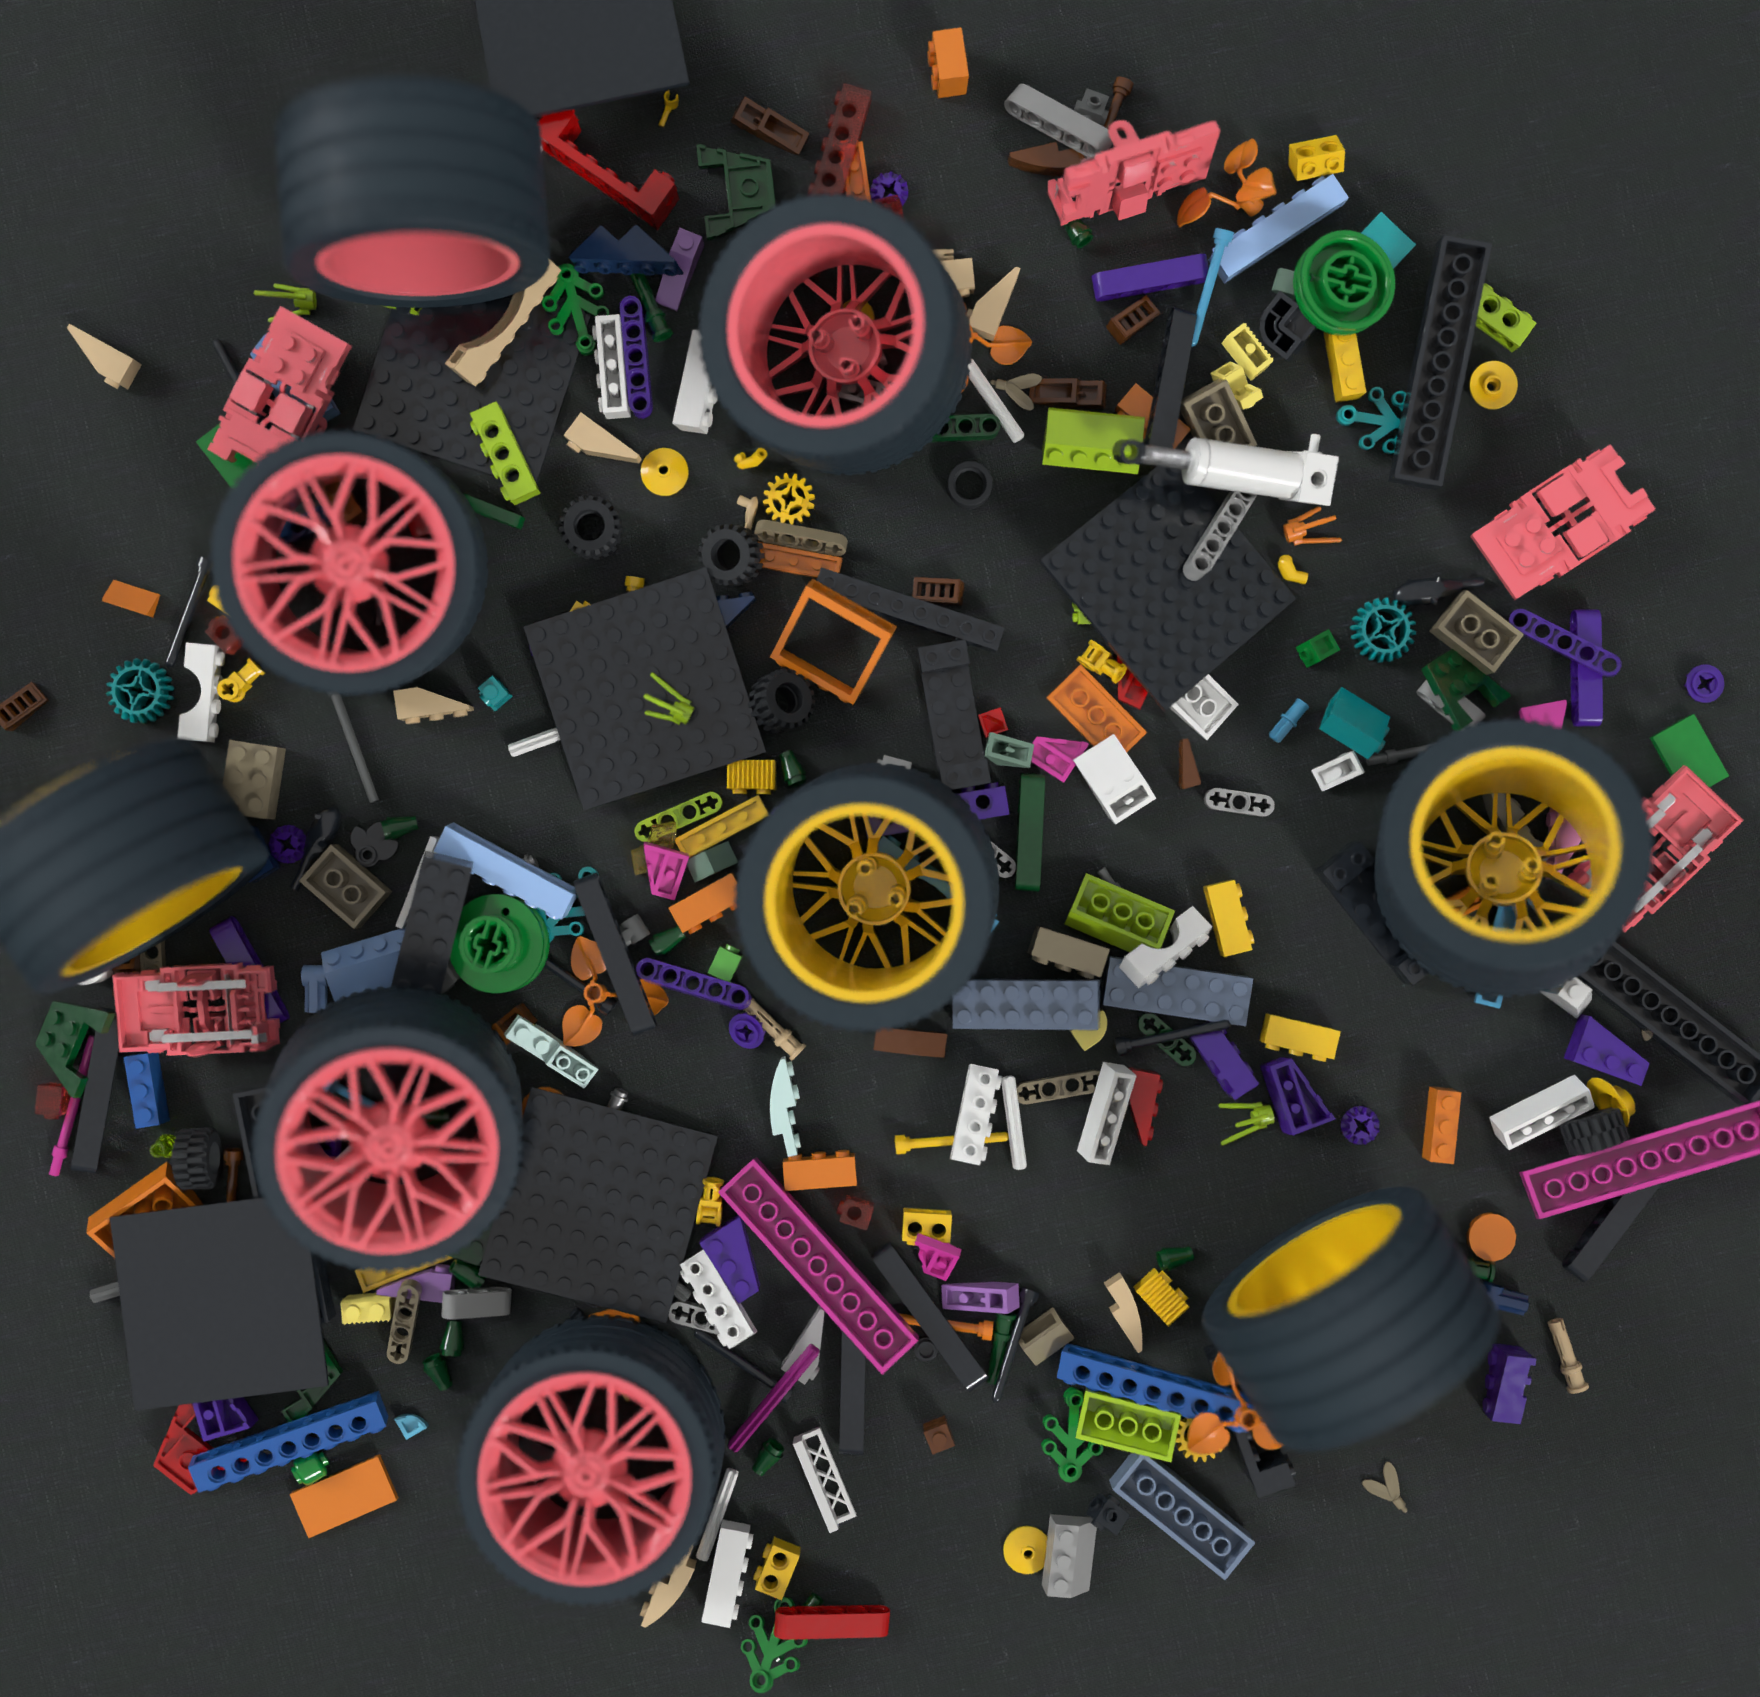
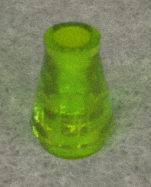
[150,1134,176,1158]

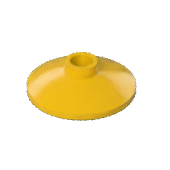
[1469,361,1518,409]
[641,448,689,496]
[1003,1526,1047,1574]

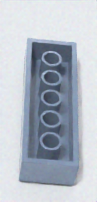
[1100,956,1253,1026]
[953,979,1100,1030]
[1109,1452,1255,1580]

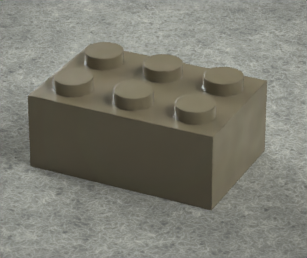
[1180,379,1257,446]
[1429,590,1524,675]
[223,740,286,819]
[299,844,393,929]
[1027,925,1110,979]

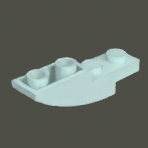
[504,1015,599,1088]
[770,1056,801,1157]

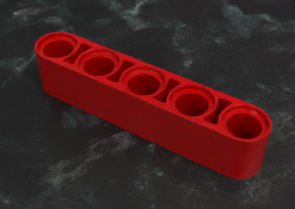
[774,1605,890,1639]

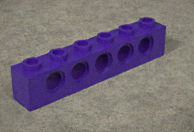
[865,782,1009,838]

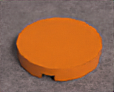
[1466,1212,1516,1261]

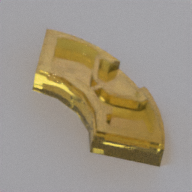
[631,821,676,875]

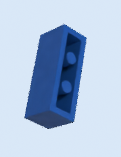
[124,1052,170,1129]

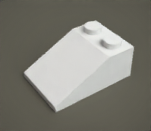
[1170,674,1239,740]

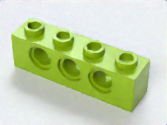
[1475,283,1537,352]
[470,401,541,505]

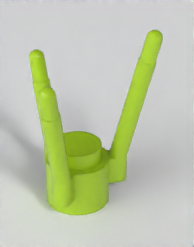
[254,283,317,323]
[644,672,695,725]
[1218,1102,1274,1145]

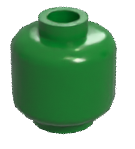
[291,1451,330,1485]

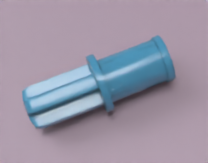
[1269,698,1309,743]

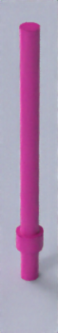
[49,1035,94,1176]

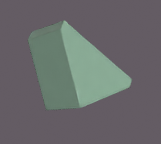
[985,732,1034,768]
[687,841,738,883]

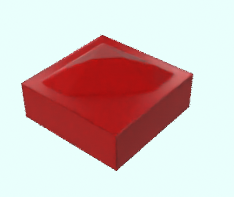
[977,707,1008,738]

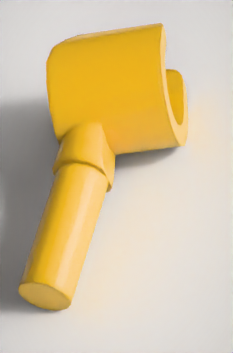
[658,90,679,127]

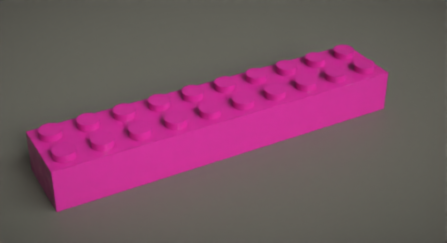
[1519,1100,1760,1219]
[718,1157,919,1374]

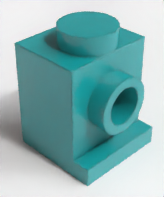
[478,676,513,711]

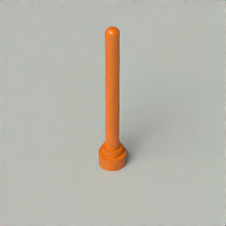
[899,1313,994,1341]

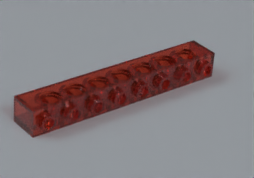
[807,83,872,283]

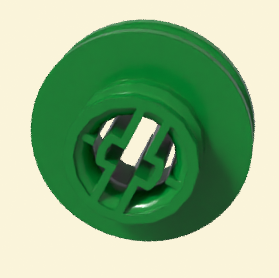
[1293,230,1395,336]
[450,894,550,993]

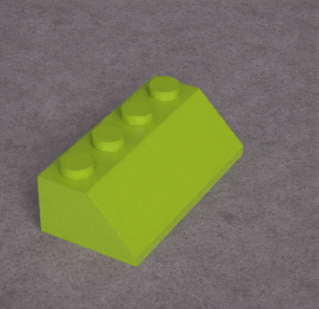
[1042,408,1145,474]
[1065,873,1175,952]
[1076,1388,1181,1462]

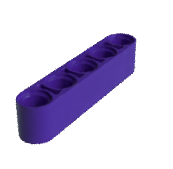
[1091,254,1209,301]
[620,296,653,419]
[1509,609,1621,677]
[1570,609,1603,727]
[210,916,290,1023]
[636,958,752,1010]

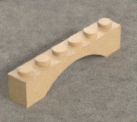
[445,260,561,386]

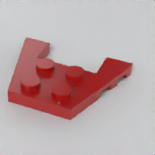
[153,1404,248,1495]

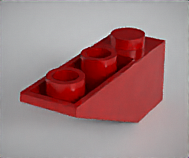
[1128,1067,1163,1146]

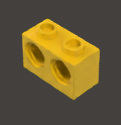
[1288,135,1345,181]
[902,1208,952,1246]
[753,1537,801,1600]

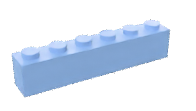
[1209,174,1349,284]
[434,822,577,919]

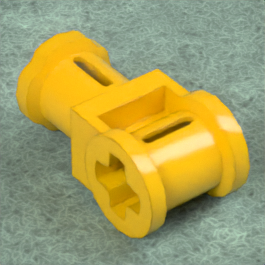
[1076,640,1127,683]
[217,658,265,702]
[696,1177,724,1227]

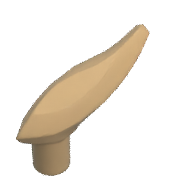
[737,495,758,530]

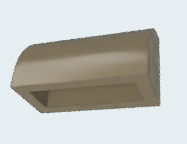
[1019,1307,1074,1366]

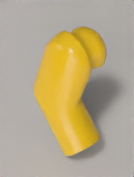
[734,448,767,469]
[1278,555,1308,584]

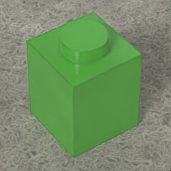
[708,944,743,982]

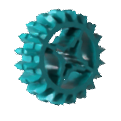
[1350,598,1416,663]
[106,658,174,724]

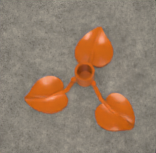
[1177,138,1276,228]
[961,303,1032,393]
[562,936,669,1046]
[1187,1353,1283,1454]

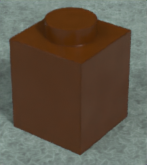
[923,1415,955,1455]

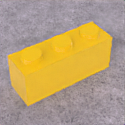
[1324,332,1366,403]
[1203,880,1254,957]
[1259,1013,1341,1062]

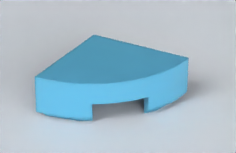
[394,1414,429,1440]

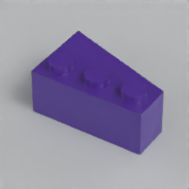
[1564,1014,1650,1086]
[1189,1021,1259,1100]
[1260,1057,1336,1135]
[699,1214,760,1304]
[1482,1343,1537,1424]
[192,1397,259,1442]

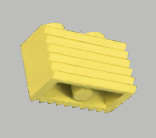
[1221,323,1273,381]
[341,1293,396,1325]

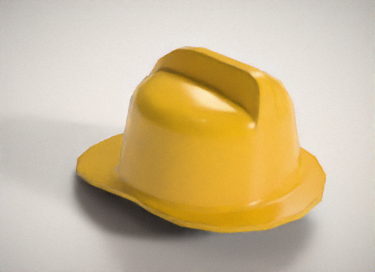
[1587,1077,1635,1127]

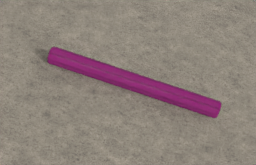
[728,1344,820,1452]

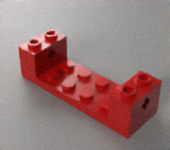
[538,109,679,230]

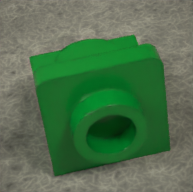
[1296,629,1340,668]

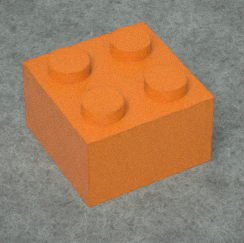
[927,27,969,98]

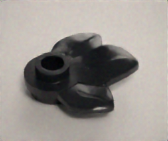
[350,821,399,867]

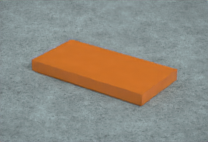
[1046,664,1147,752]
[290,1454,399,1538]

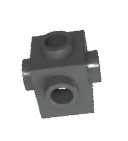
[1074,88,1109,126]

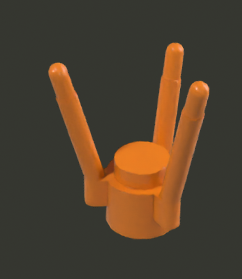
[1283,506,1342,546]

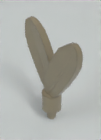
[990,374,1042,411]
[1362,1462,1408,1513]

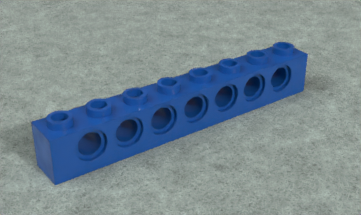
[1057,1343,1254,1432]
[188,1391,388,1493]

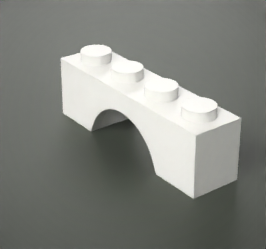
[178,643,225,743]
[1119,906,1212,988]

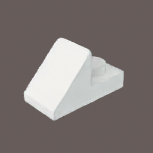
[1311,751,1365,792]

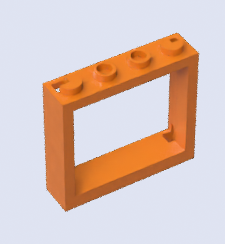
[770,579,897,705]

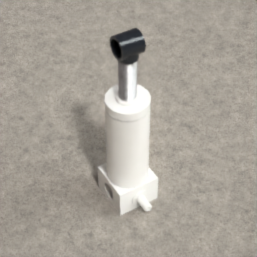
[1112,434,1339,506]

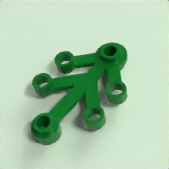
[542,264,610,356]
[1041,1387,1103,1483]
[741,1597,808,1693]

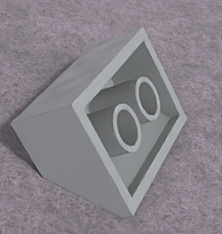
[1042,1514,1097,1598]

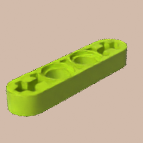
[634,792,723,842]

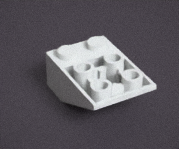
[1073,734,1156,824]

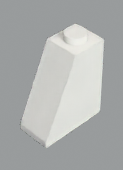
[1539,977,1592,1019]

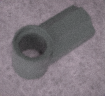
[620,914,651,946]

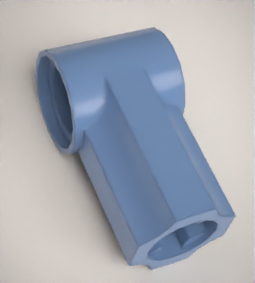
[301,965,328,1013]

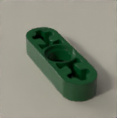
[462,493,525,530]
[1137,1012,1196,1066]

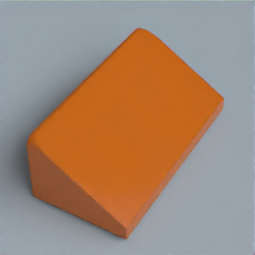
[102,580,160,617]

